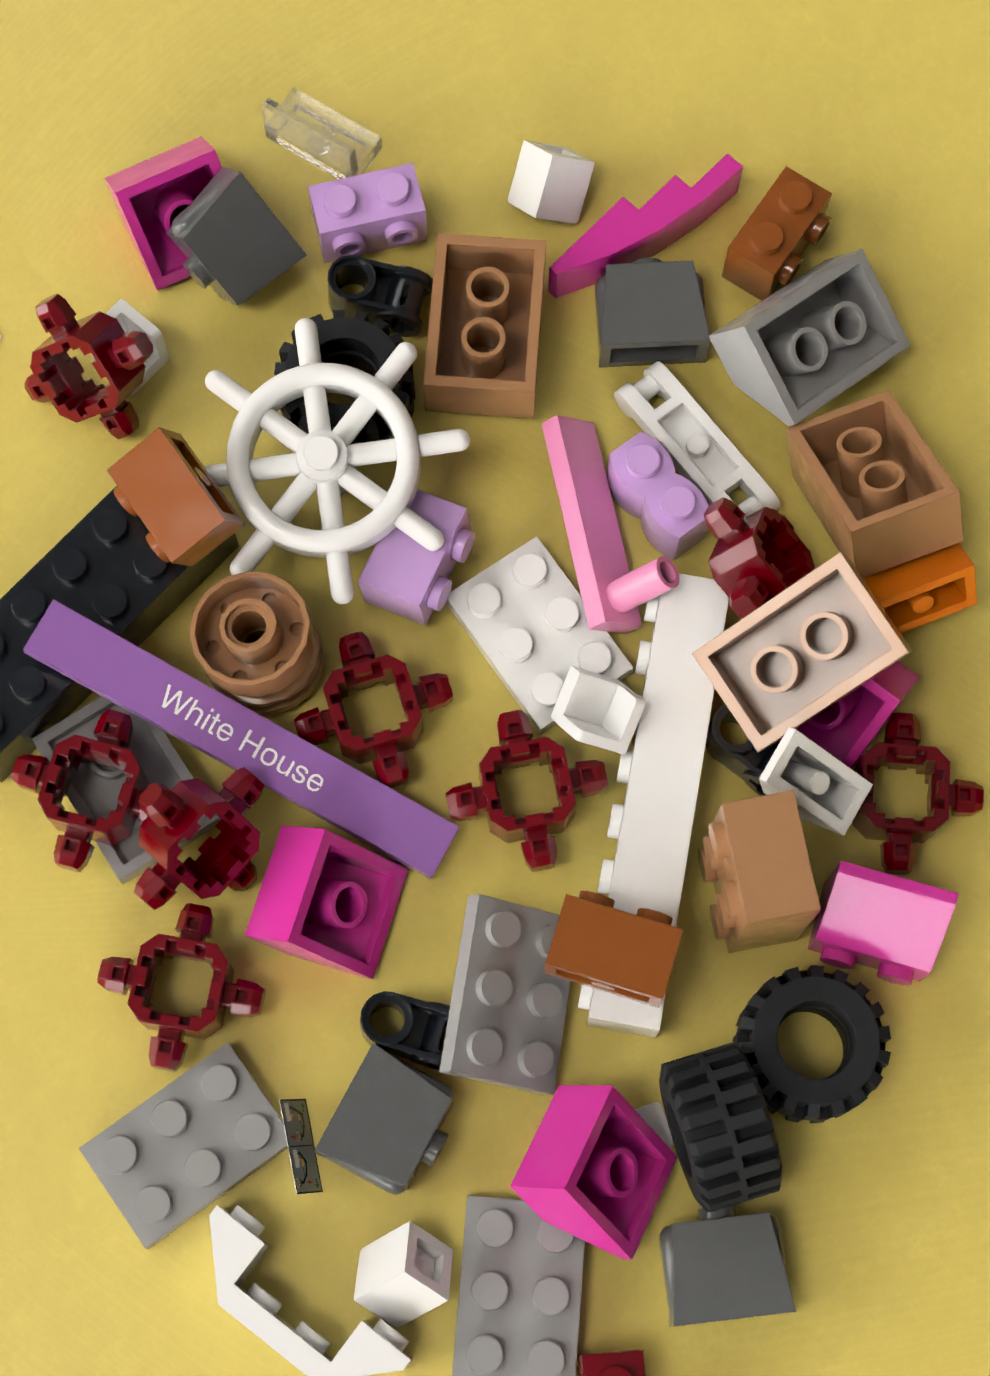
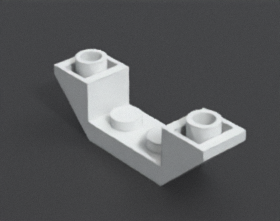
[209,1204,413,1376]

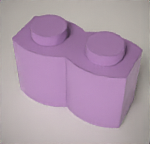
[607,432,709,560]

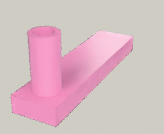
[542,415,680,634]

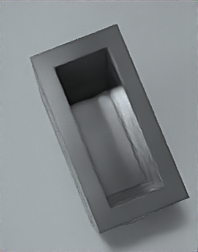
[167,167,307,305]
[595,258,711,368]
[314,1043,454,1195]
[659,1205,796,1327]

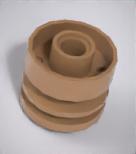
[189,571,325,716]

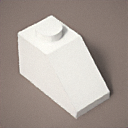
[759,727,873,836]

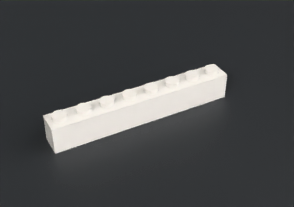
[578,573,729,1038]

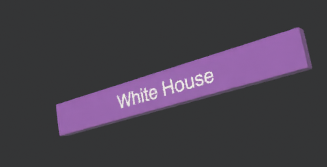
[23,599,459,879]

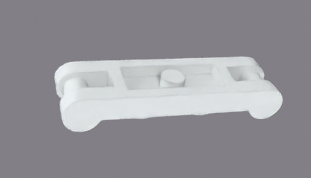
[613,361,780,519]

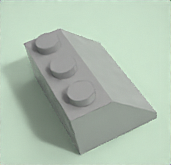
[709,249,911,426]

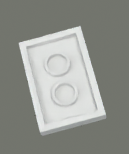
[446,536,633,735]

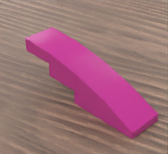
[548,153,743,298]

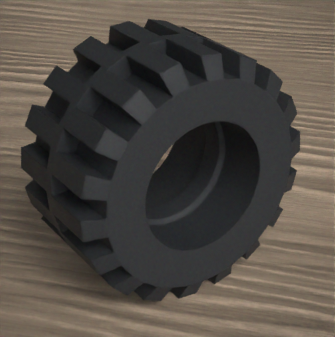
[274,310,415,445]
[733,965,891,1124]
[659,1043,782,1213]

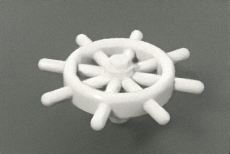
[204,318,470,604]

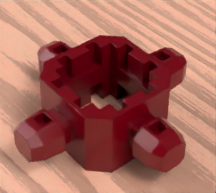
[25,293,153,440]
[704,497,816,619]
[294,632,453,788]
[11,709,149,872]
[446,710,608,872]
[852,712,984,875]
[134,767,264,910]
[97,903,266,1072]

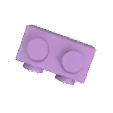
[308,163,427,264]
[358,489,475,626]

